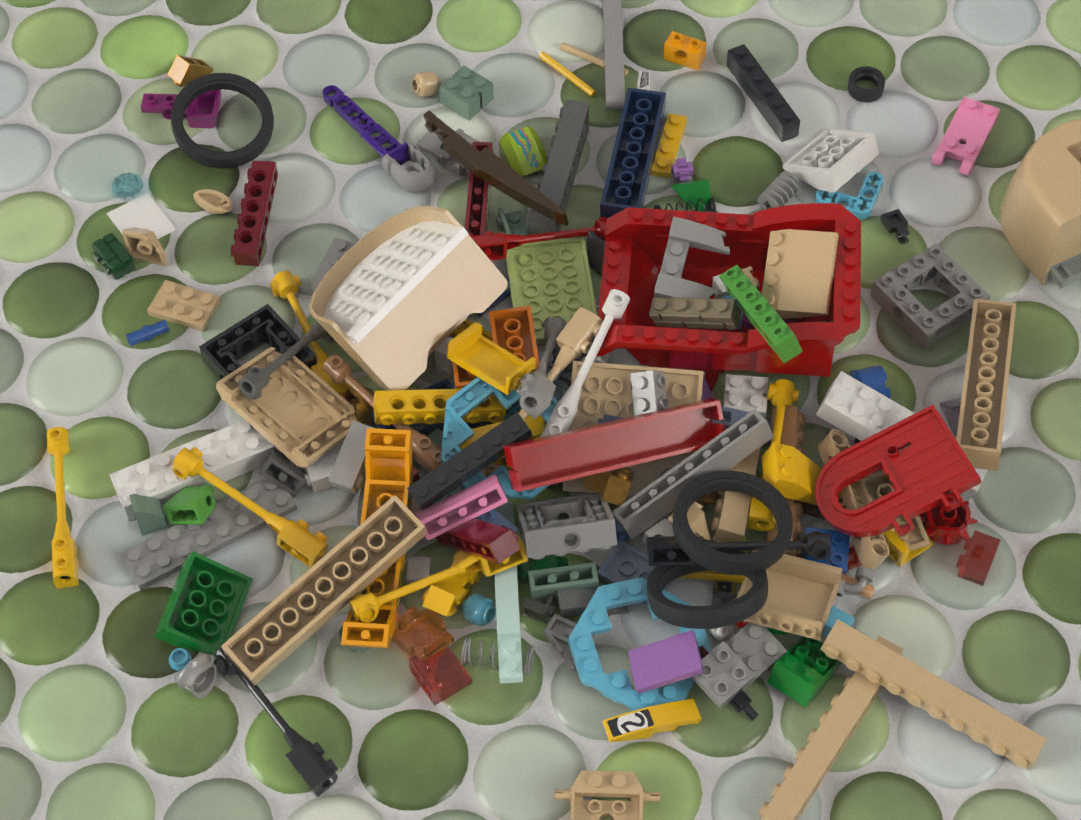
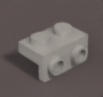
[630,370,668,416]

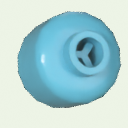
[462,594,496,626]

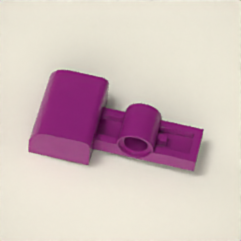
[141,90,222,129]

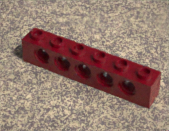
[231,161,278,266]

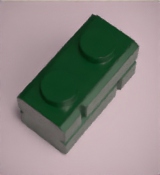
[92,233,136,280]

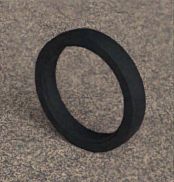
[171,73,274,168]
[673,470,793,575]
[647,551,768,629]

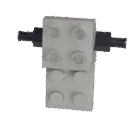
[691,622,787,721]

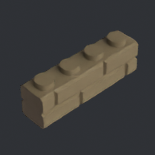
[649,297,741,330]

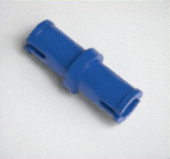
[126,319,169,347]

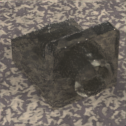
[521,594,557,624]

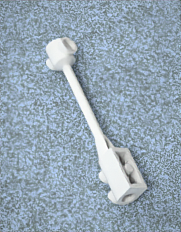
[541,289,630,437]

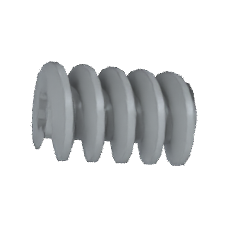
[757,171,798,209]

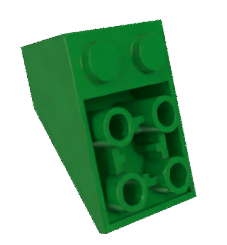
[767,636,842,708]

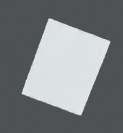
[106,193,177,239]

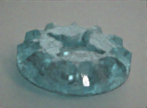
[112,173,143,200]

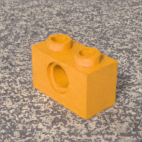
[664,31,707,71]

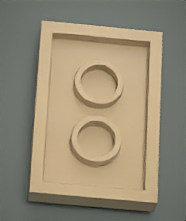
[147,280,221,332]

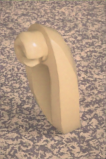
[193,189,233,214]

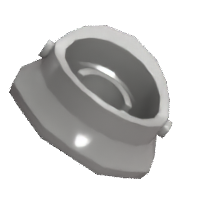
[177,653,218,699]

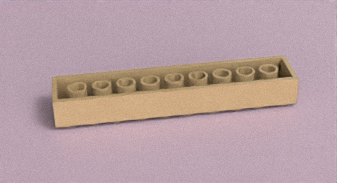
[956,299,1017,471]
[221,495,426,686]

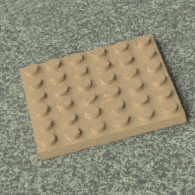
[562,361,703,496]

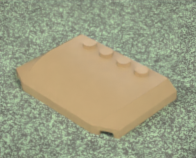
[216,347,360,468]

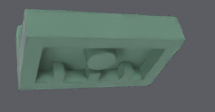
[495,208,530,236]

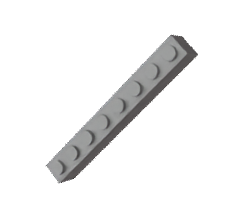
[612,409,774,540]

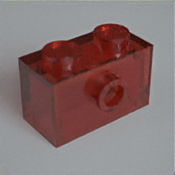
[956,530,1001,586]

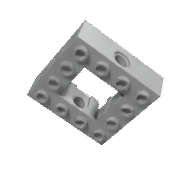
[870,244,991,349]
[516,493,617,559]

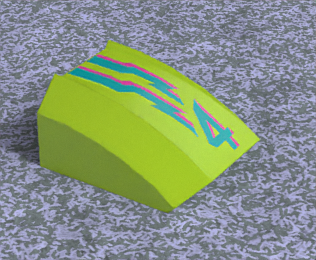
[498,126,548,176]

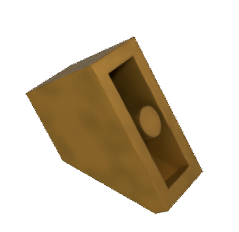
[168,55,214,87]

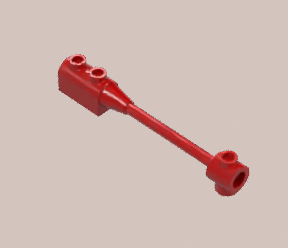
[469,217,607,261]

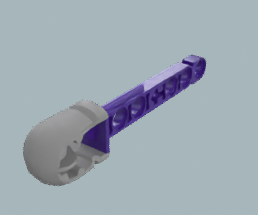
[323,85,436,193]

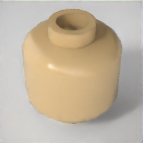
[412,71,441,97]

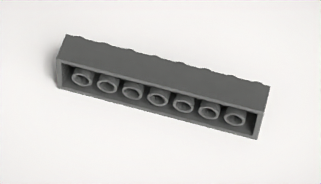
[528,99,589,235]

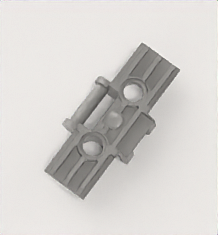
[416,128,492,186]

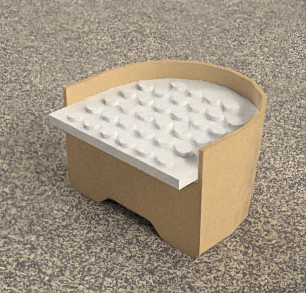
[309,205,508,390]

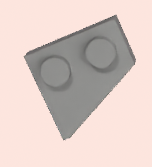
[544,614,595,671]

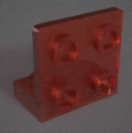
[408,647,473,706]

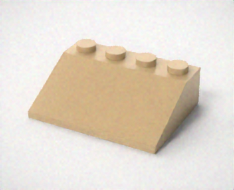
[762,229,839,319]

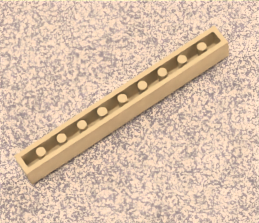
[820,619,1046,769]
[759,636,903,820]

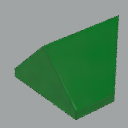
[670,178,711,212]

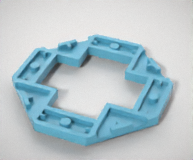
[440,377,558,500]
[568,577,712,711]

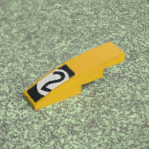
[602,699,702,743]

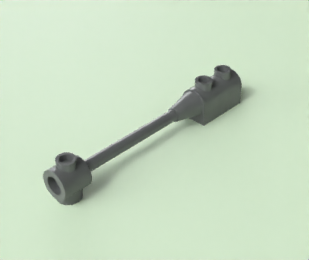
[239,320,334,399]

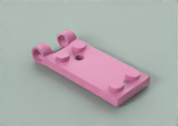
[931,97,1000,176]

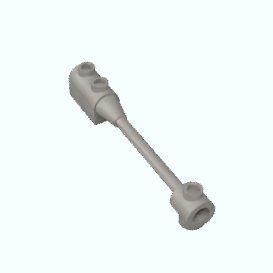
[517,316,567,419]

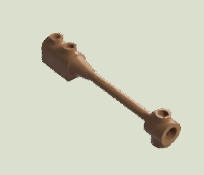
[322,354,442,473]

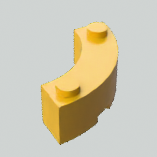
[422,550,484,616]

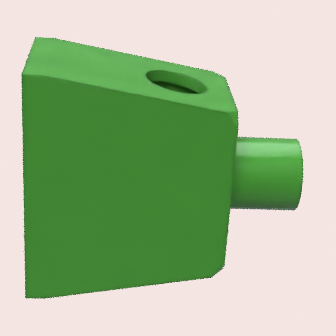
[162,483,216,524]

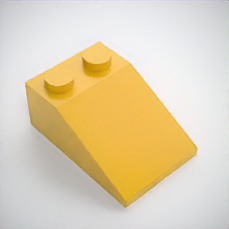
[761,442,821,505]

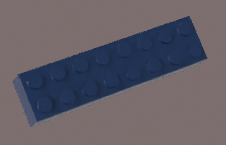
[600,88,666,218]

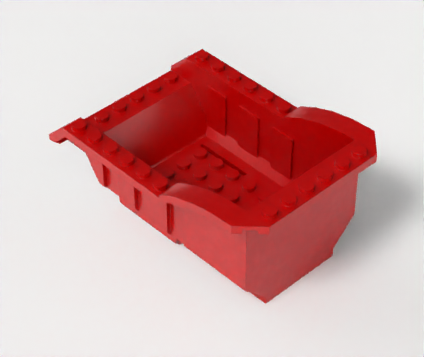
[596,203,861,377]

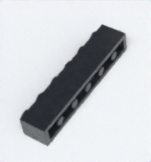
[727,44,800,142]
[407,412,533,510]

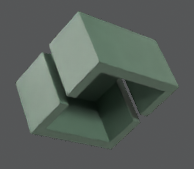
[439,66,494,120]

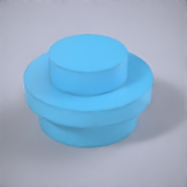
[169,648,192,671]

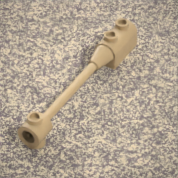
[491,307,603,459]

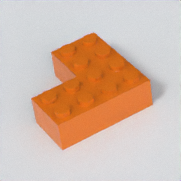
[452,305,540,389]

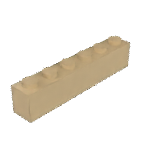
[711,448,760,542]

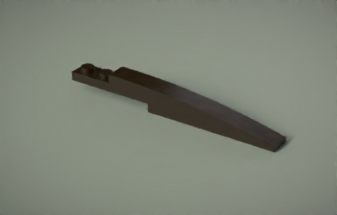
[423,111,569,226]

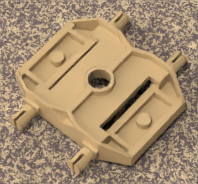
[554,770,660,820]

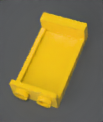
[447,322,536,395]

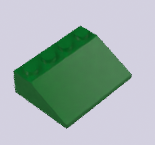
[154,551,253,655]

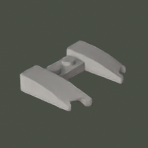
[654,217,730,299]

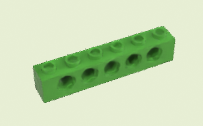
[719,265,803,363]

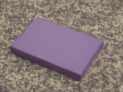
[628,630,704,694]

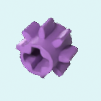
[671,158,694,182]

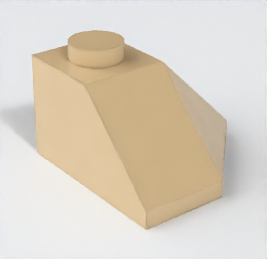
[122,227,168,266]
[668,502,712,540]

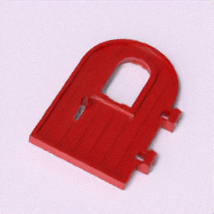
[815,405,981,537]

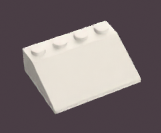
[782,128,879,193]

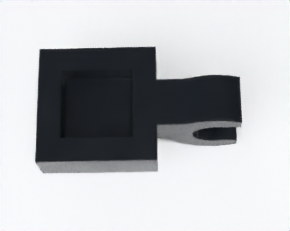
[880,209,910,244]

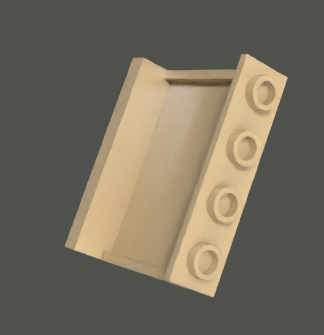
[733,550,843,641]

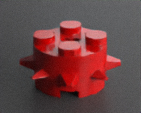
[919,493,978,546]

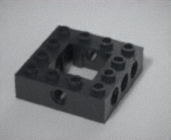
[199,304,317,380]

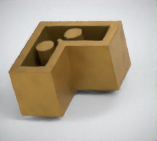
[583,467,634,506]

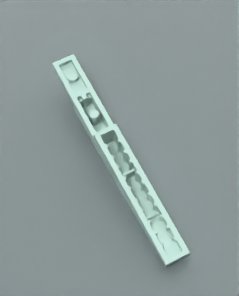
[494,501,523,684]

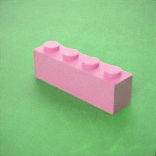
[416,474,508,541]

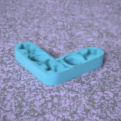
[815,171,884,220]

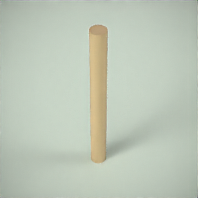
[560,43,629,76]

